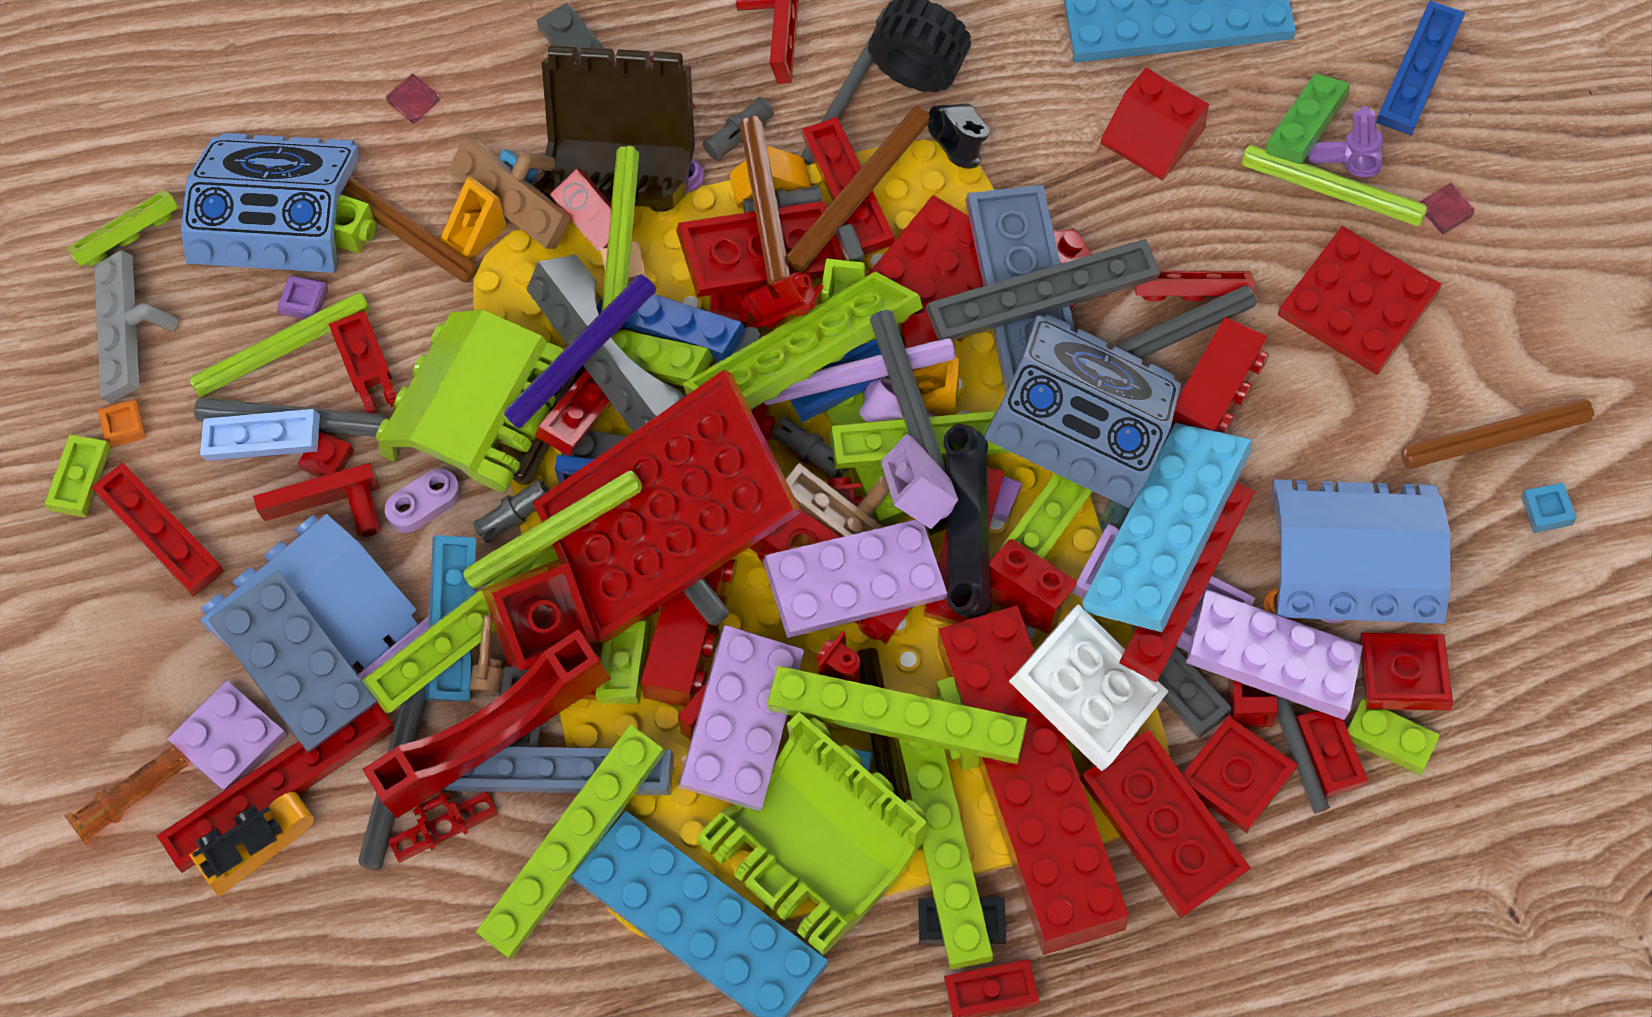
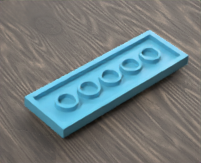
[1083,422,1252,632]

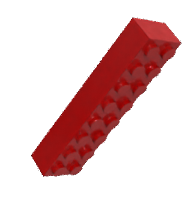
[938,605,1129,955]

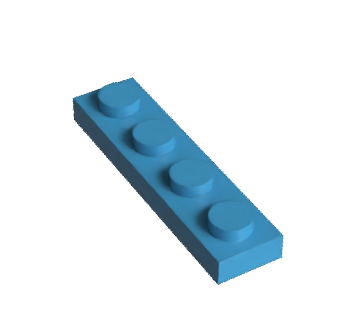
[425,535,476,702]

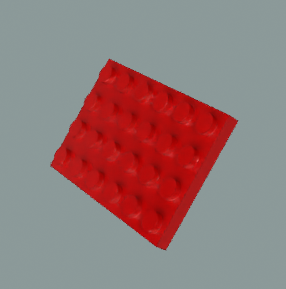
[533,370,802,643]

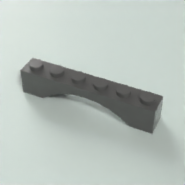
[526,255,685,432]

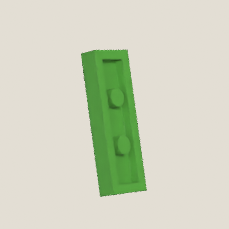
[1266,73,1350,165]

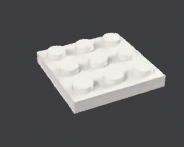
[1009,604,1169,771]

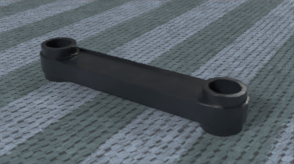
[944,424,993,619]

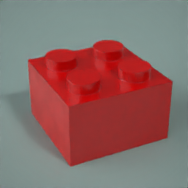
[481,560,597,671]

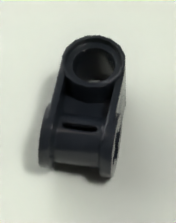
[928,103,990,169]

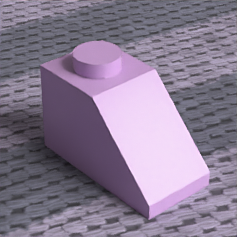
[881,434,958,529]

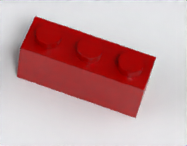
[1171,317,1269,434]

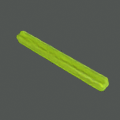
[1242,145,1427,226]
[602,146,639,311]
[189,292,369,396]
[463,471,642,589]

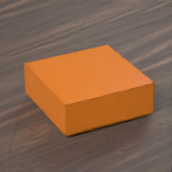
[97,399,147,448]

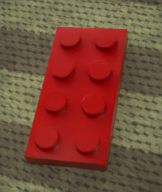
[676,201,845,298]
[1079,729,1251,919]

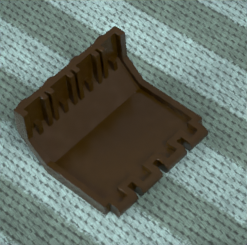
[529,45,695,212]

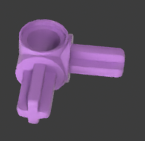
[1308,106,1383,178]

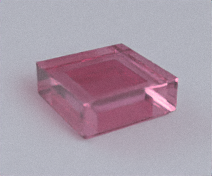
[386,73,440,124]
[1420,183,1475,235]

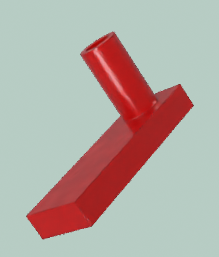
[735,0,799,84]
[253,463,381,537]

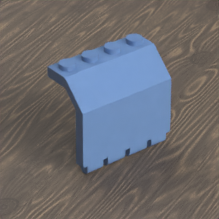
[198,514,418,675]

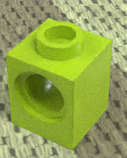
[334,195,376,254]

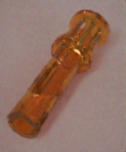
[64,744,188,846]

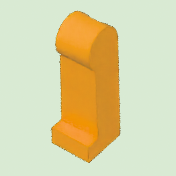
[189,792,314,897]

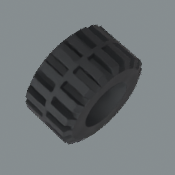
[868,0,971,93]

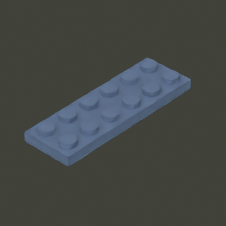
[965,185,1075,393]

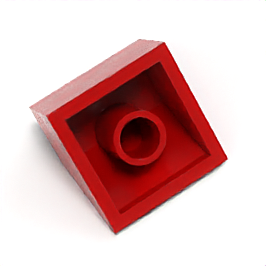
[1100,67,1209,181]

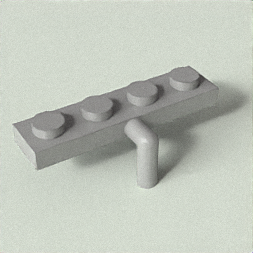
[94,250,178,403]

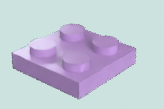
[167,681,287,791]

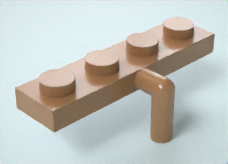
[448,138,572,249]
[786,463,890,537]

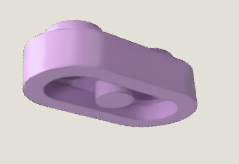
[385,469,460,533]

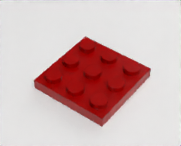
[866,195,983,342]
[1278,226,1442,375]

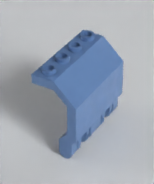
[1271,479,1450,624]

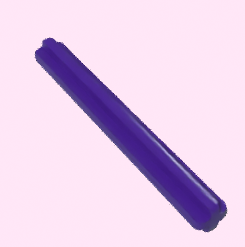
[503,274,656,428]

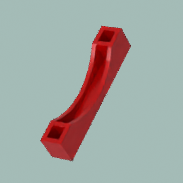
[363,629,611,818]

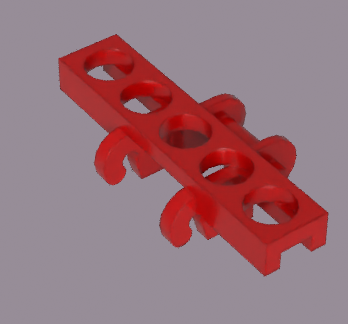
[388,790,498,863]

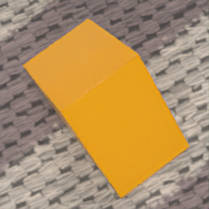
[729,145,811,208]
[440,177,507,261]
[913,356,959,416]

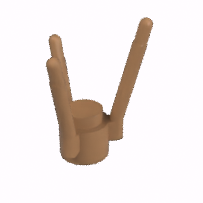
[469,614,510,696]

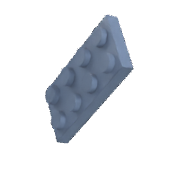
[208,570,377,753]

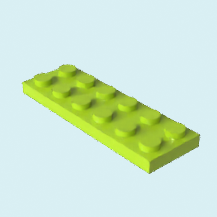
[683,272,923,410]

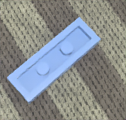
[200,409,320,461]

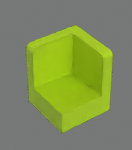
[821,259,866,302]

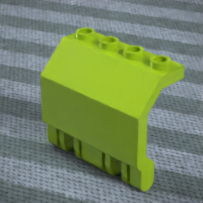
[376,310,565,493]
[697,712,927,955]

